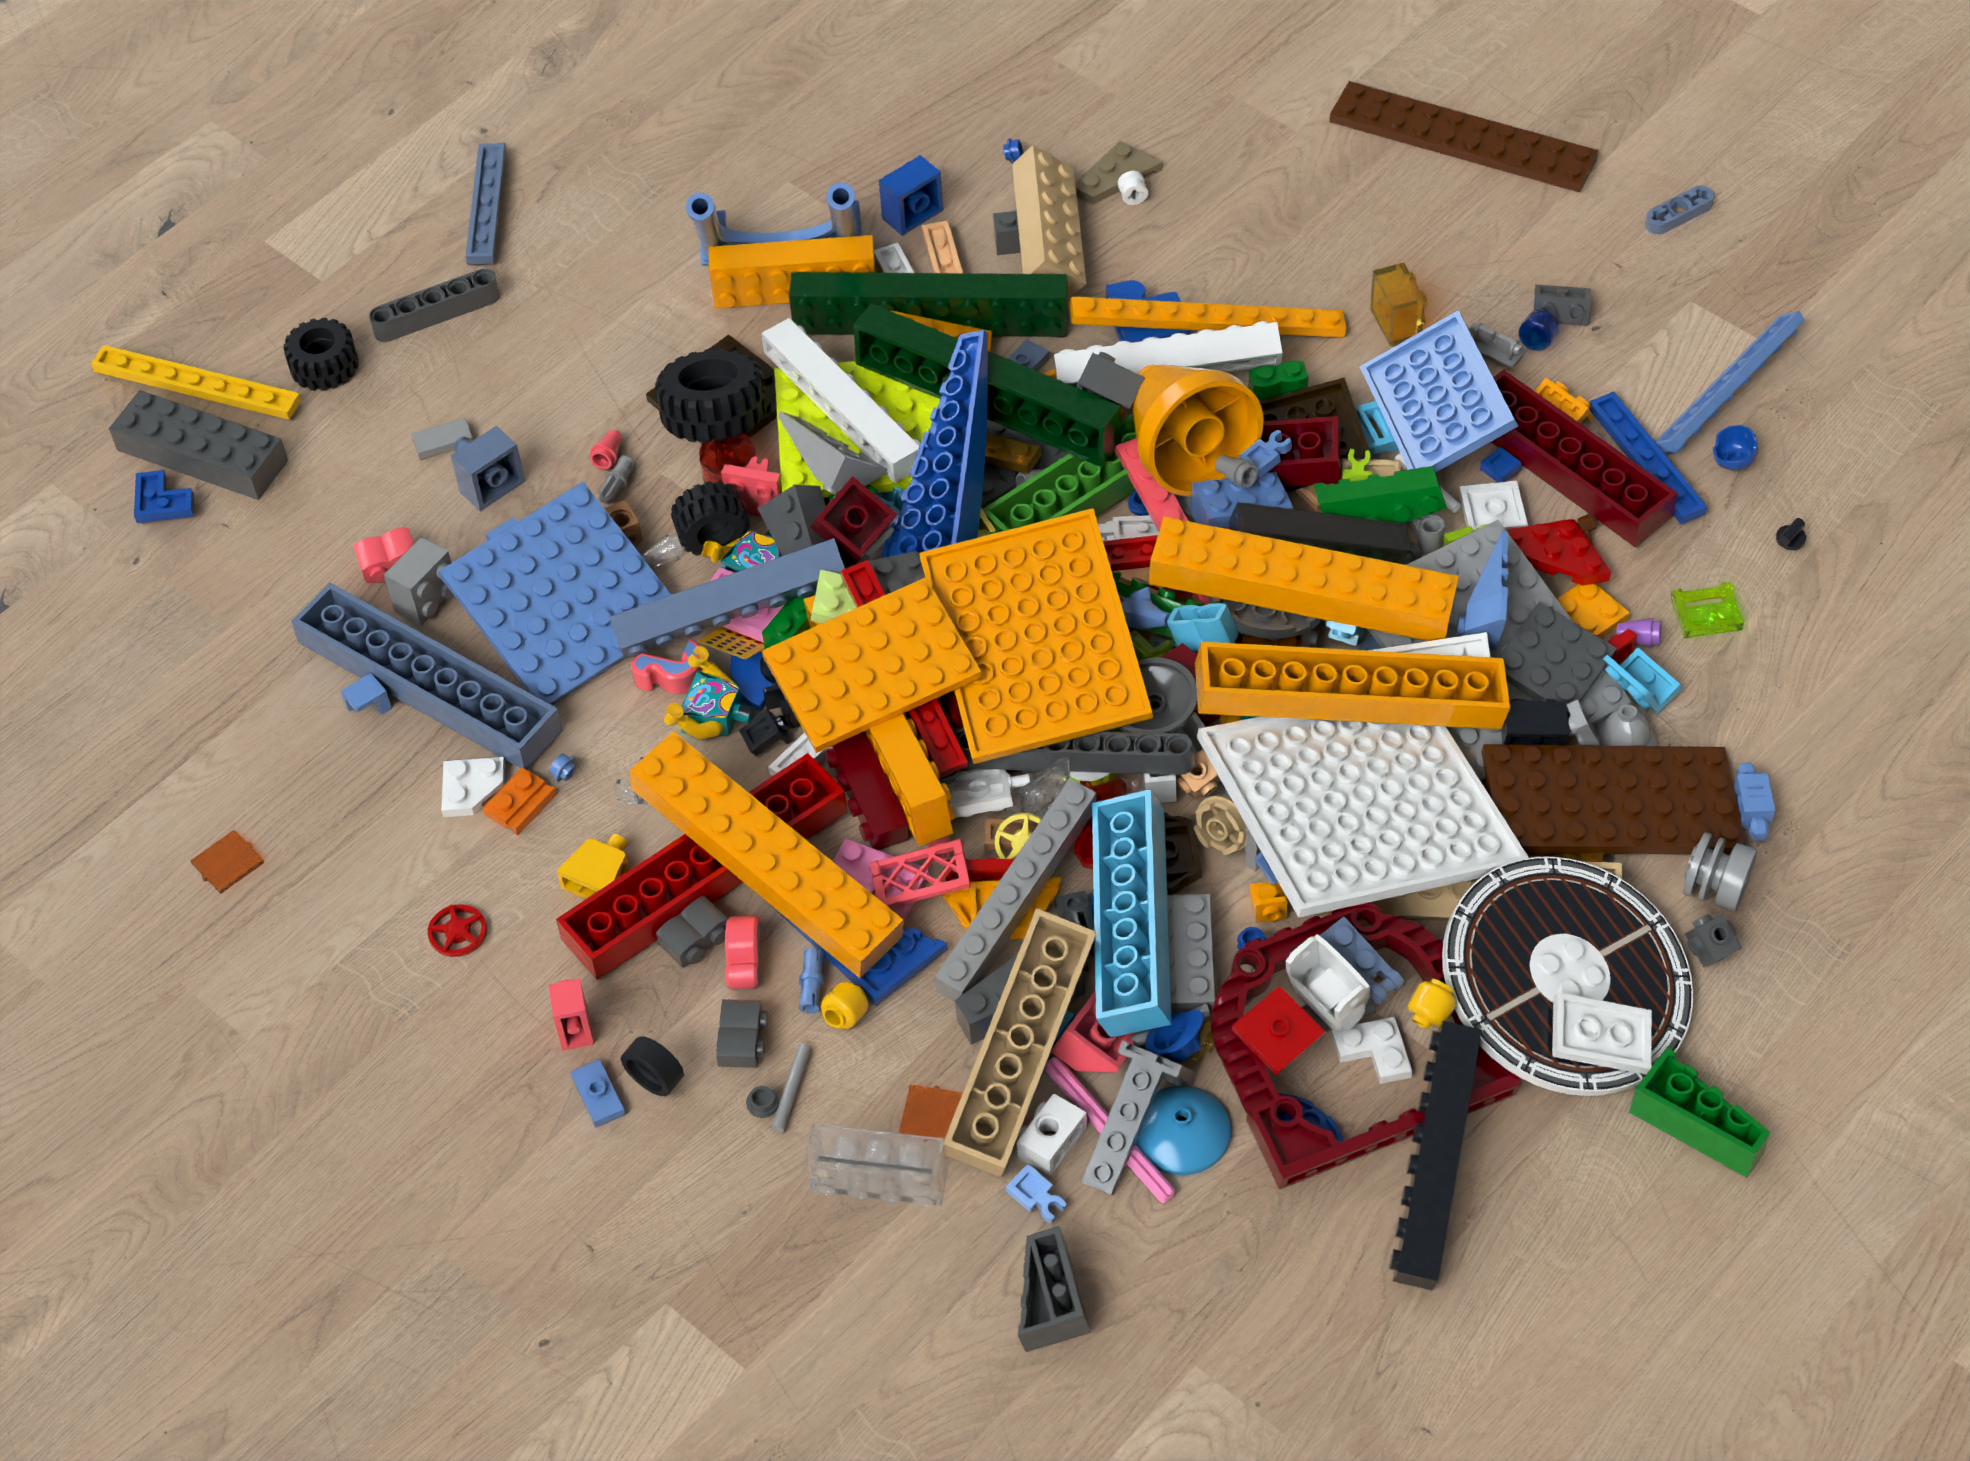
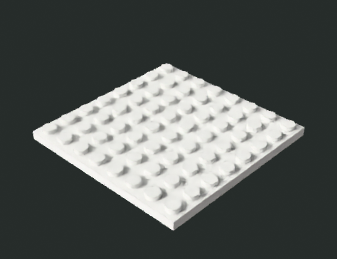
[1197,717,1529,918]

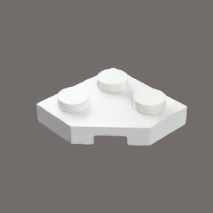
[441,757,505,817]

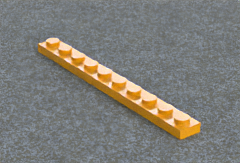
[1069,296,1347,338]

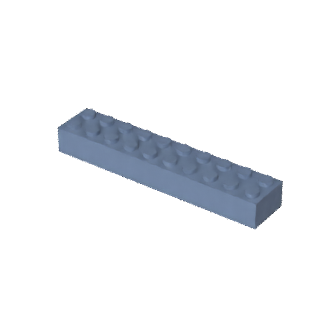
[291,583,563,770]

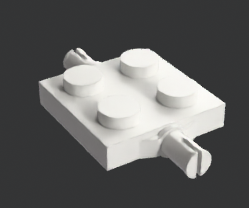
[947,769,1031,818]

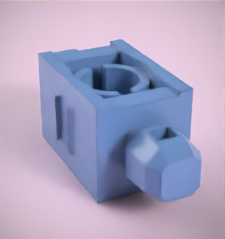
[1734,763,1776,841]

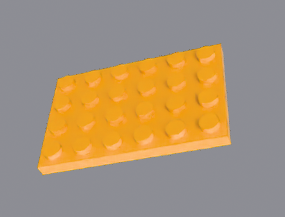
[762,577,982,753]

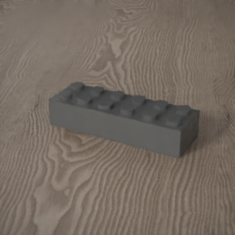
[109,390,288,500]

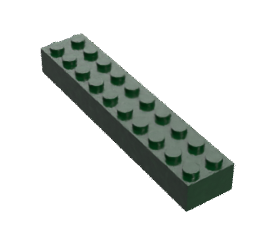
[789,272,1068,337]
[854,303,1121,468]

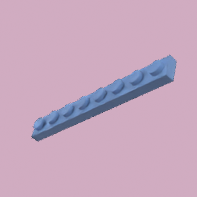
[1655,311,1805,454]

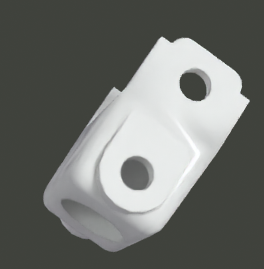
[1285,934,1370,1031]

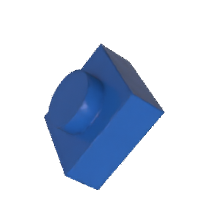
[1480,447,1522,482]

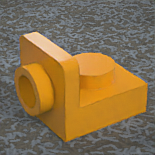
[1249,882,1288,922]

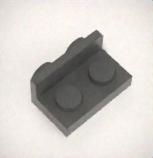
[1533,284,1591,326]

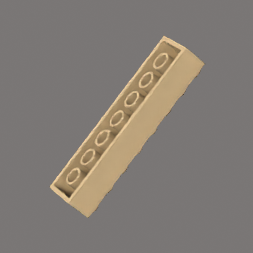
[940,908,1097,1177]

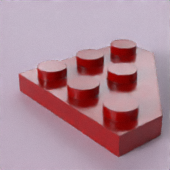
[1506,519,1611,586]

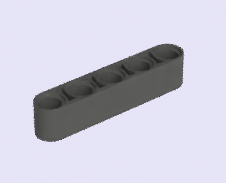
[369,269,500,342]

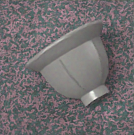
[1597,705,1658,746]

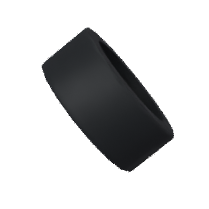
[621,1036,684,1096]

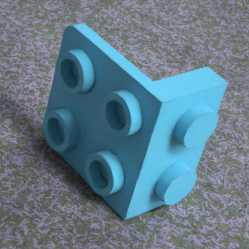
[1603,647,1683,714]

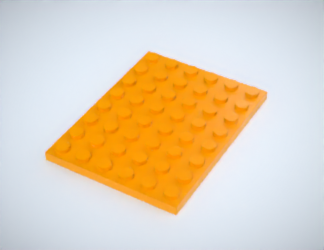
[919,508,1153,764]

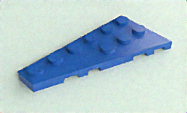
[765,900,948,1005]

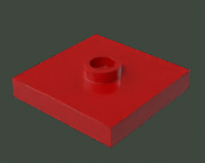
[1231,985,1325,1076]

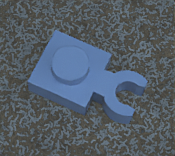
[1239,430,1292,478]

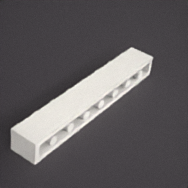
[761,318,920,483]
[1054,321,1283,387]

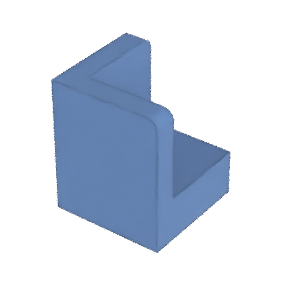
[341,673,392,714]

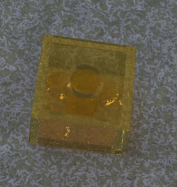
[1370,262,1428,347]

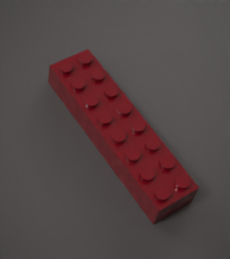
[1491,369,1678,547]

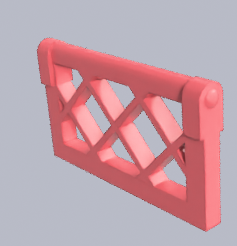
[870,838,971,908]

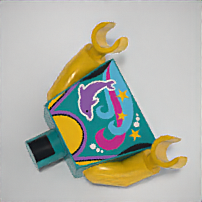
[701,530,782,573]
[664,646,755,740]

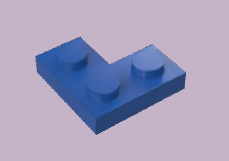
[134,470,194,523]

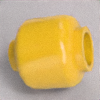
[1407,979,1457,1030]
[821,982,868,1029]

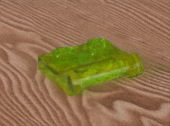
[1671,582,1744,639]

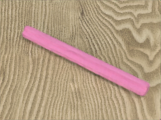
[1045,1057,1175,1203]

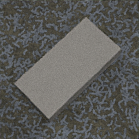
[412,418,473,460]

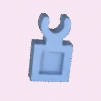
[1005,1164,1066,1224]

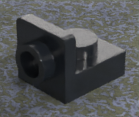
[763,683,801,729]
[739,709,793,756]

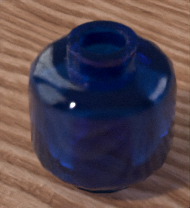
[1518,310,1559,351]

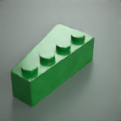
[1629,1047,1771,1178]

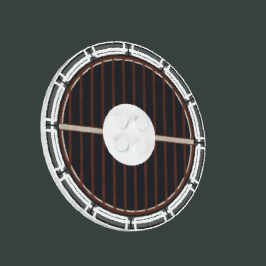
[1442,857,1693,1096]

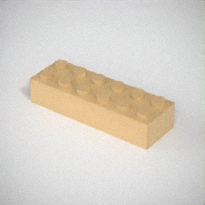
[1012,145,1087,300]

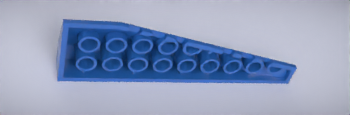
[881,330,988,558]

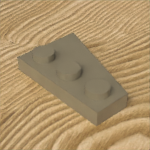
[1075,141,1162,204]

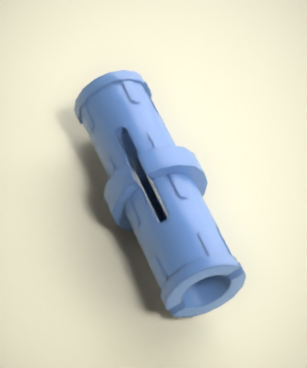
[799,948,824,1013]

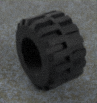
[283,318,358,391]
[671,481,750,556]

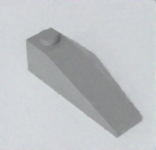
[778,411,886,494]

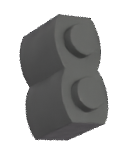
[656,896,728,968]
[716,999,768,1068]

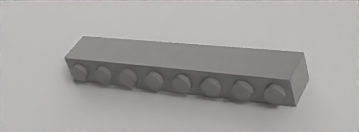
[935,778,1096,1002]

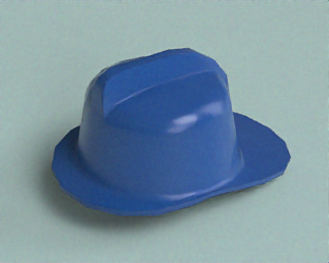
[1145,1010,1204,1063]

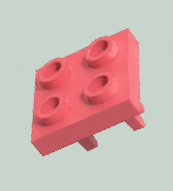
[721,456,782,516]

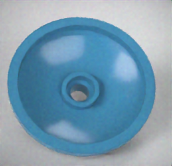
[1135,1086,1231,1175]

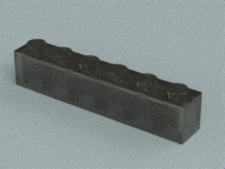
[1229,502,1410,565]

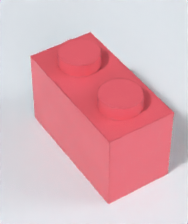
[548,979,594,1051]

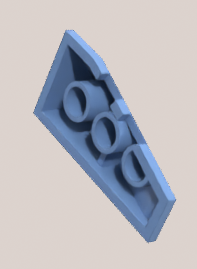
[1456,531,1508,650]

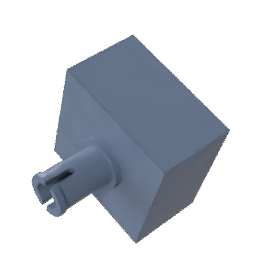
[451,426,525,512]

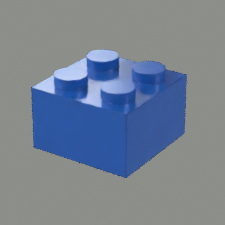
[879,155,943,236]

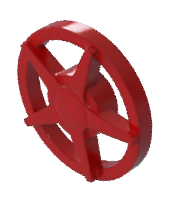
[427,904,487,957]

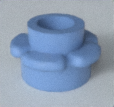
[549,753,576,782]

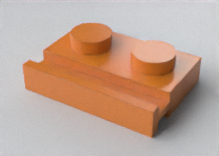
[483,767,557,835]

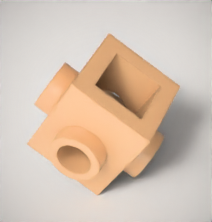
[1176,749,1221,799]

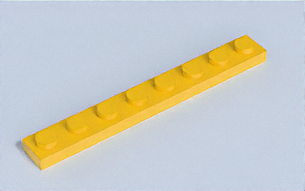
[91,345,302,420]

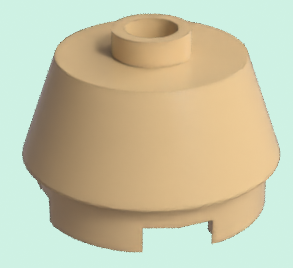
[1194,793,1247,855]

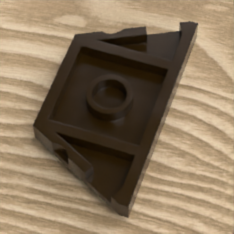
[1164,812,1202,895]

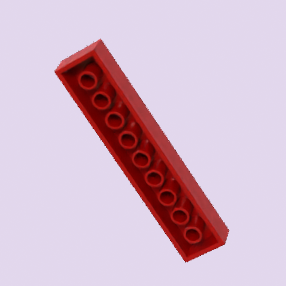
[556,753,848,980]

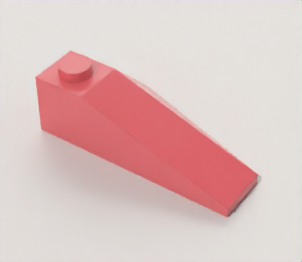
[1050,990,1134,1072]

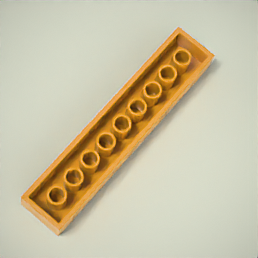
[1149,516,1459,641]
[804,595,955,846]
[1195,642,1510,729]
[629,731,904,979]

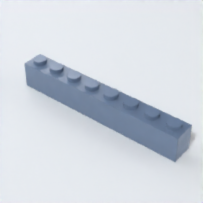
[609,538,845,657]

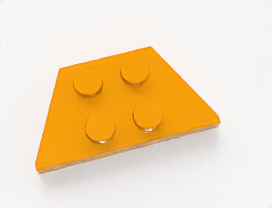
[942,877,1061,940]

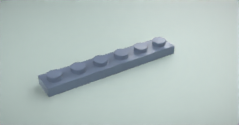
[466,143,506,264]

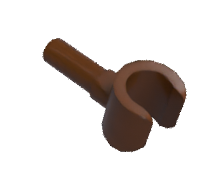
[1577,514,1596,547]

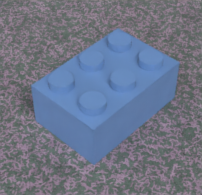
[1190,472,1293,534]

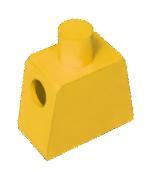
[557,834,630,899]

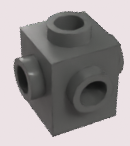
[1684,914,1742,967]

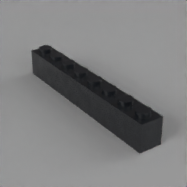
[1389,1021,1482,1291]

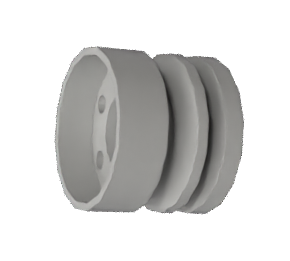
[1683,832,1757,912]

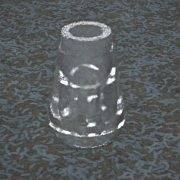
[641,533,686,568]

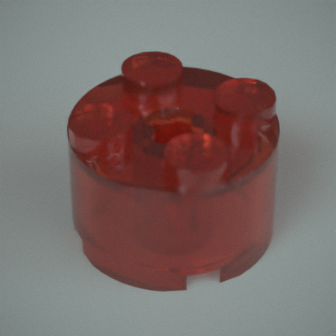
[699,433,757,484]

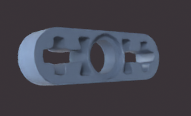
[1645,186,1714,234]

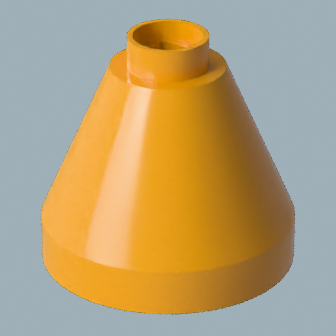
[1132,364,1264,496]

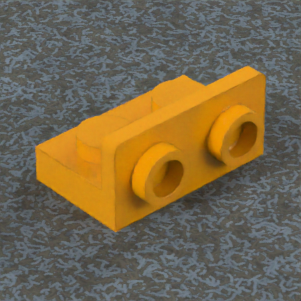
[1535,378,1594,424]

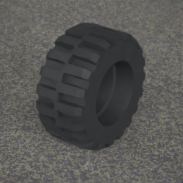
[655,348,767,443]

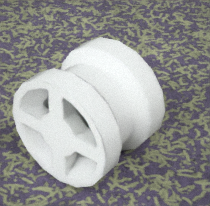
[1118,171,1148,205]

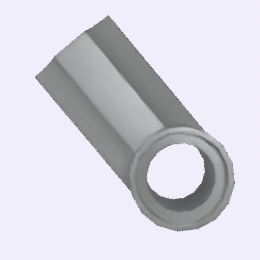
[1407,513,1445,553]

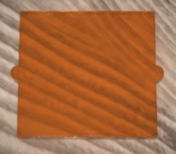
[190,830,264,894]
[898,1085,963,1144]

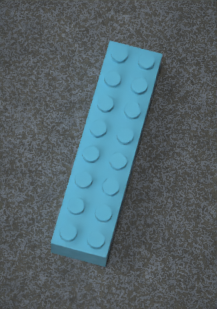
[1092,789,1172,1038]

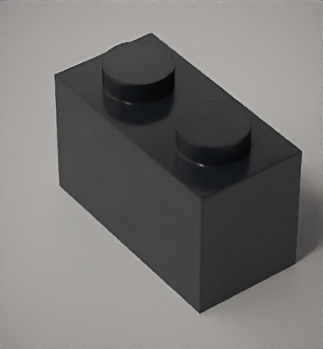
[1501,698,1569,745]

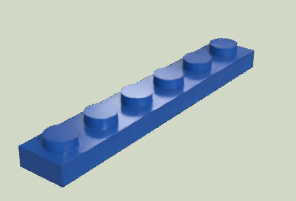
[1589,392,1707,524]

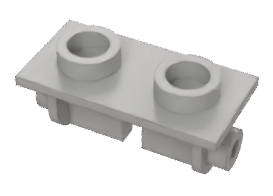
[1469,323,1526,368]

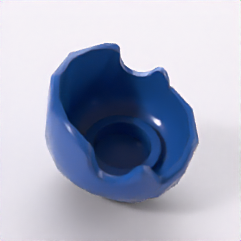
[1713,425,1758,471]

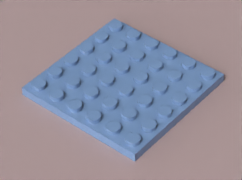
[439,482,671,705]

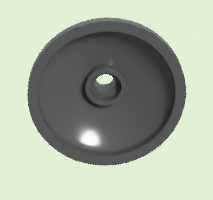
[1119,657,1198,733]

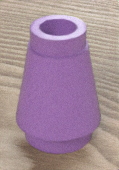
[1617,618,1661,647]

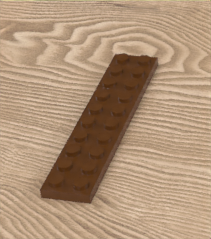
[1329,81,1599,193]

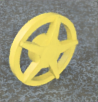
[995,813,1041,859]

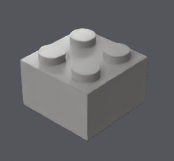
[384,537,453,626]

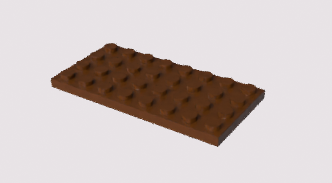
[1481,744,1746,855]

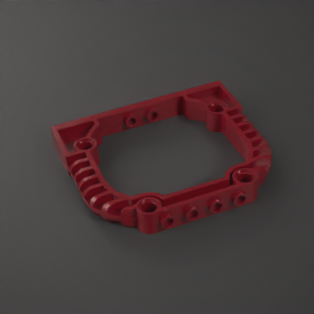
[1211,903,1522,1190]

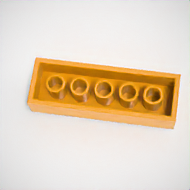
[709,235,876,308]

